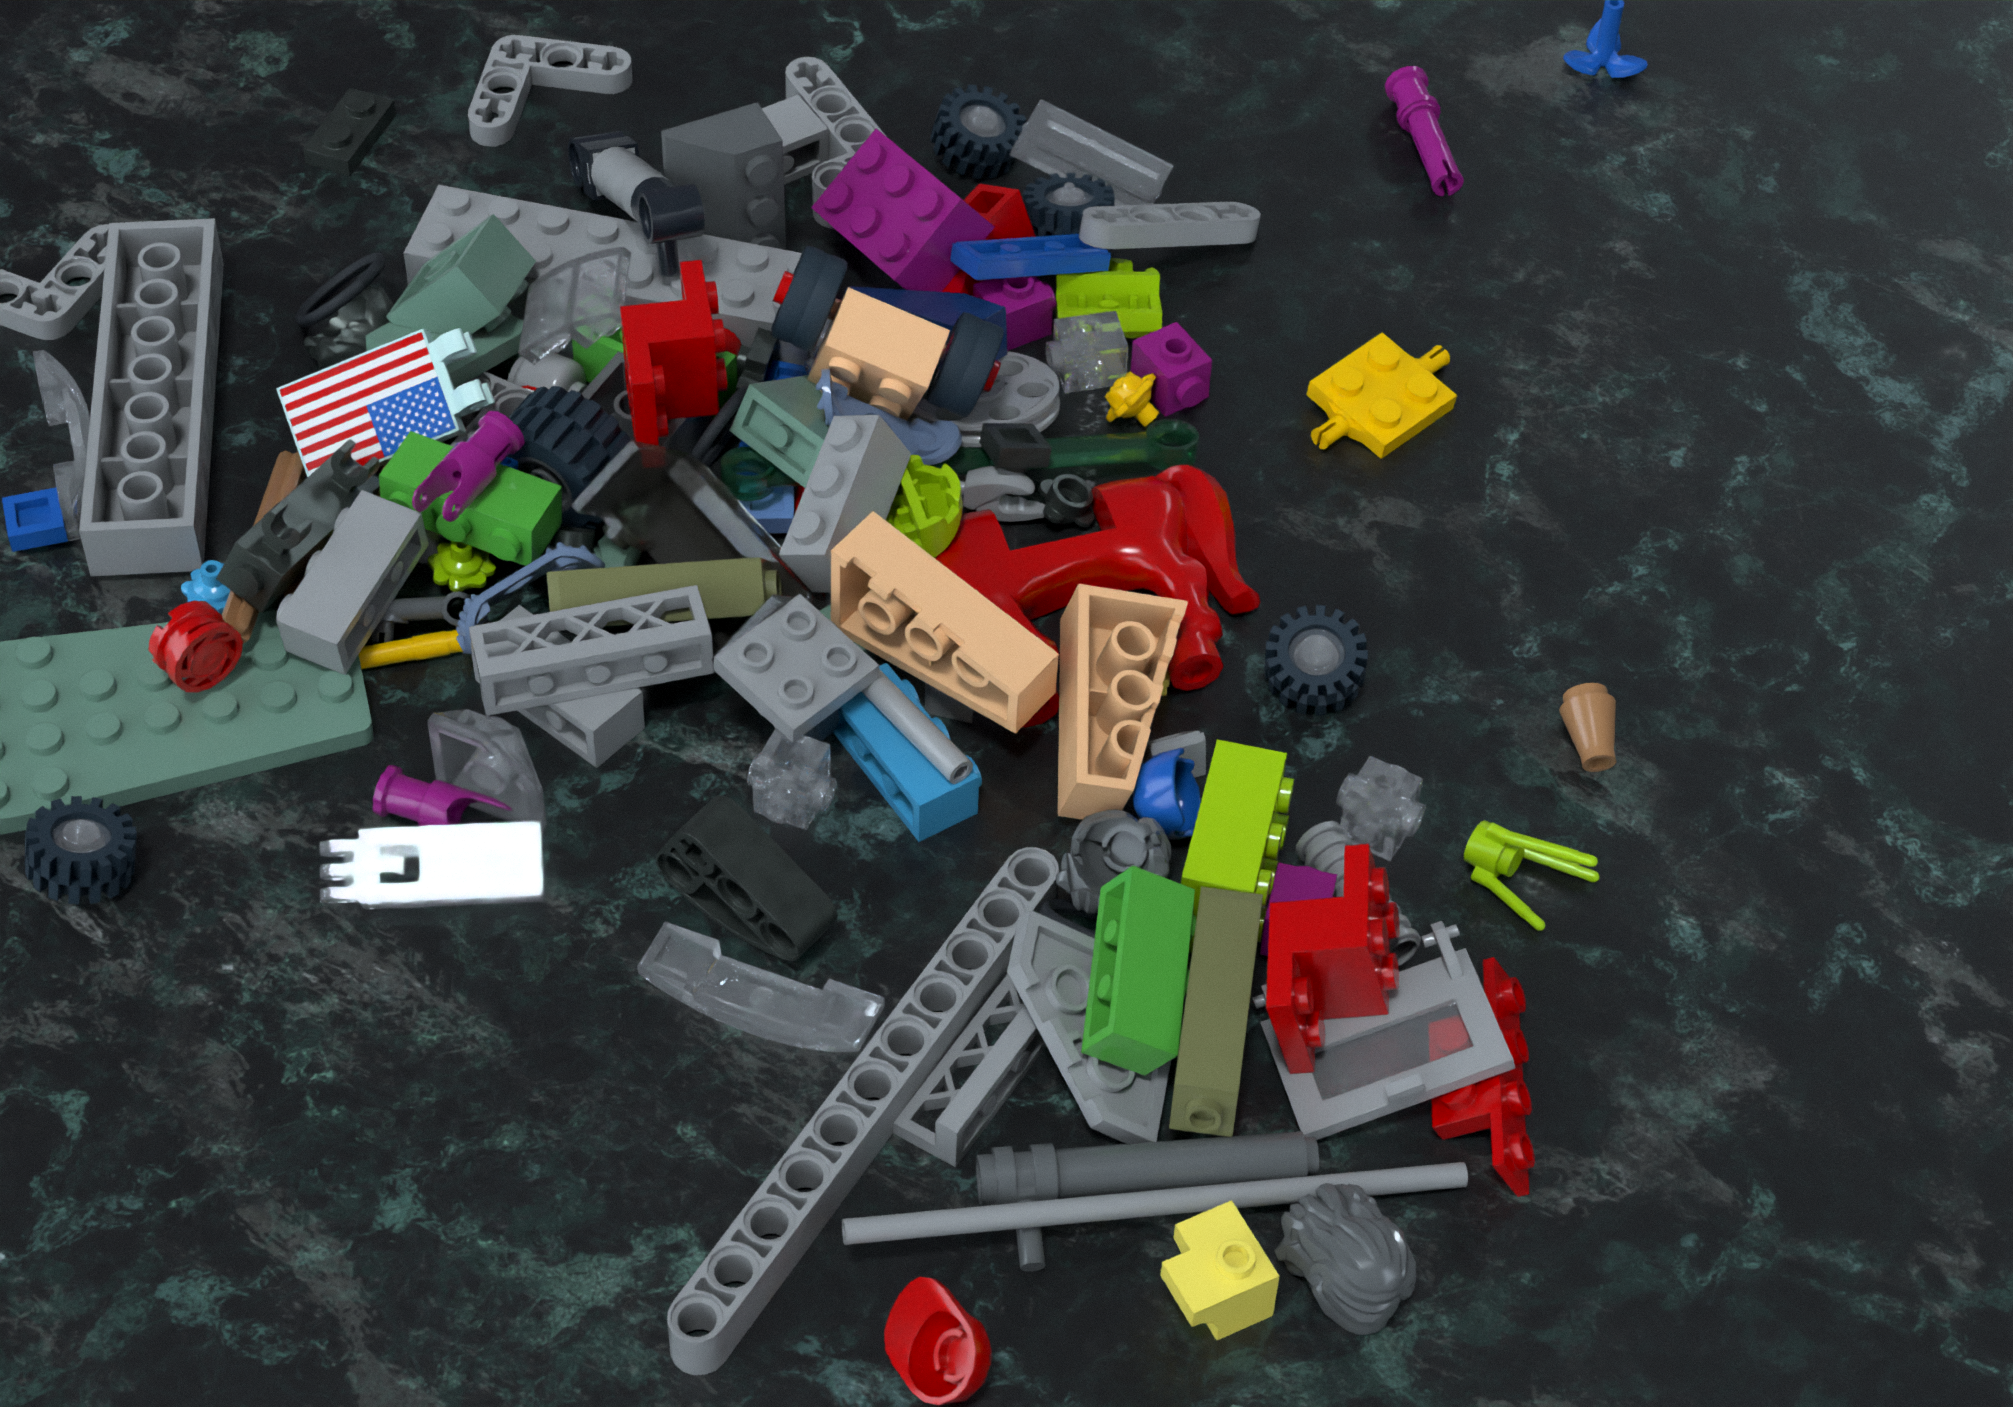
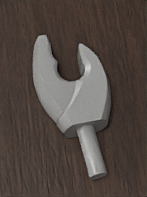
[960,466,1046,522]

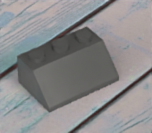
[661,102,786,250]

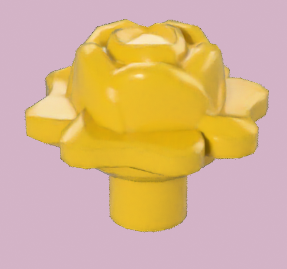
[1105,372,1159,427]

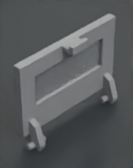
[1253,921,1516,1140]

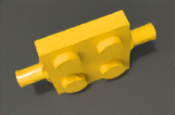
[1306,333,1457,459]

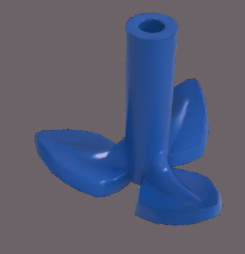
[1563,0,1648,78]

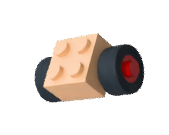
[770,246,1004,421]

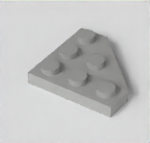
[1007,910,1171,1144]

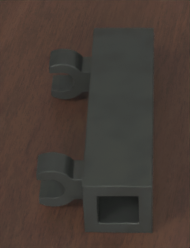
[216,439,380,613]

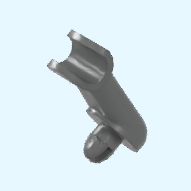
[371,591,471,644]

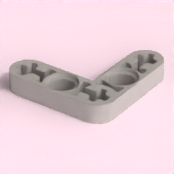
[468,35,632,146]
[0,224,109,340]

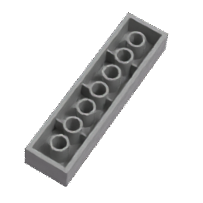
[404,185,830,367]
[79,219,224,576]

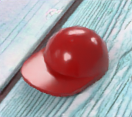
[884,1277,993,1405]

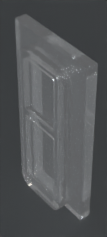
[1010,99,1174,206]

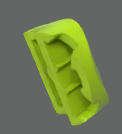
[1056,258,1162,338]
[886,455,963,557]

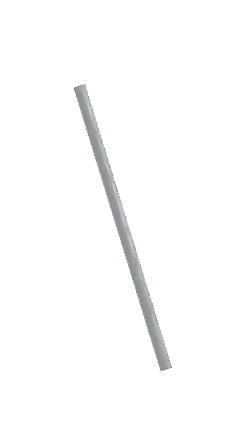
[842,1162,1468,1245]

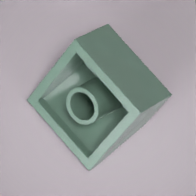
[386,214,536,335]

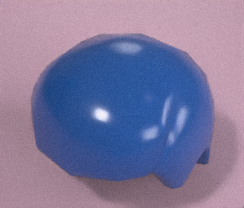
[1132,748,1201,841]

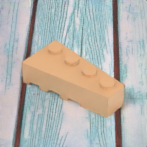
[831,511,1059,734]
[1058,584,1188,820]

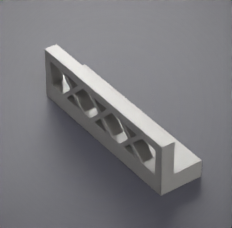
[469,585,714,716]
[893,974,1046,1167]

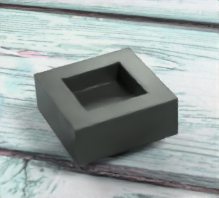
[979,423,1052,472]

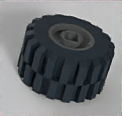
[507,386,639,530]

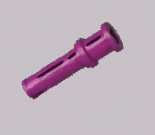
[1385,66,1464,196]

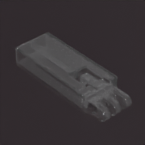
[320,821,544,909]

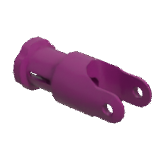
[412,411,525,522]
[373,765,512,850]

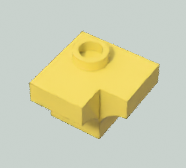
[1160,1200,1279,1341]

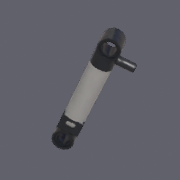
[568,131,705,277]

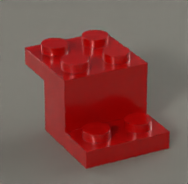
[620,260,727,463]
[1266,844,1400,1074]

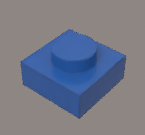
[2,487,68,552]

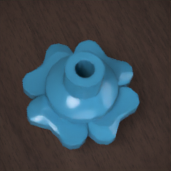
[181,560,230,615]

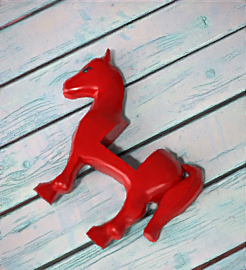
[794,465,1261,728]

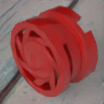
[148,600,243,693]

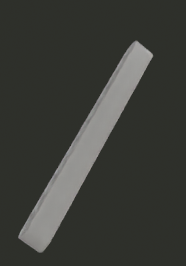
[667,847,1059,1375]

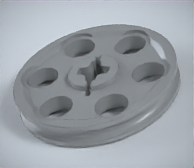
[907,351,1060,447]

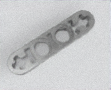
[1079,202,1261,249]

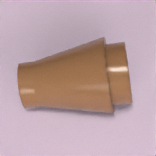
[1559,683,1616,772]

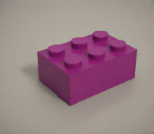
[811,128,994,292]

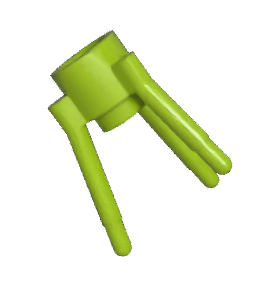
[1463,820,1599,931]

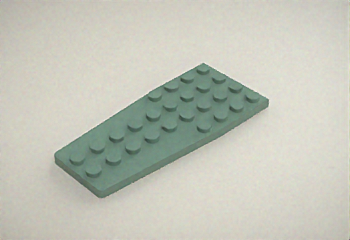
[0,610,374,835]

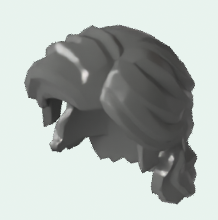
[1056,809,1171,914]
[1274,1183,1416,1335]

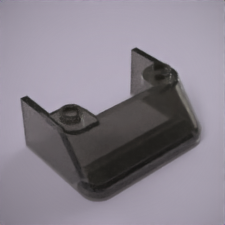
[571,440,828,662]

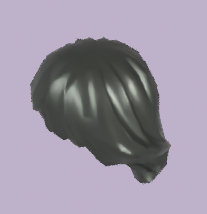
[304,285,394,367]

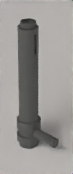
[976,1131,1319,1272]

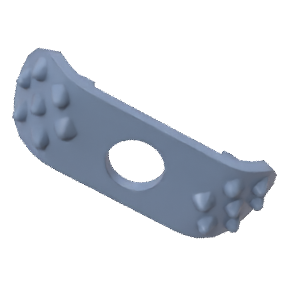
[816,368,962,465]
[456,542,605,654]

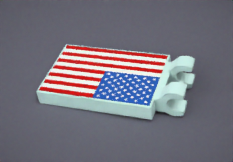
[276,328,495,477]

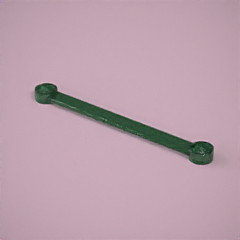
[720,419,1199,501]

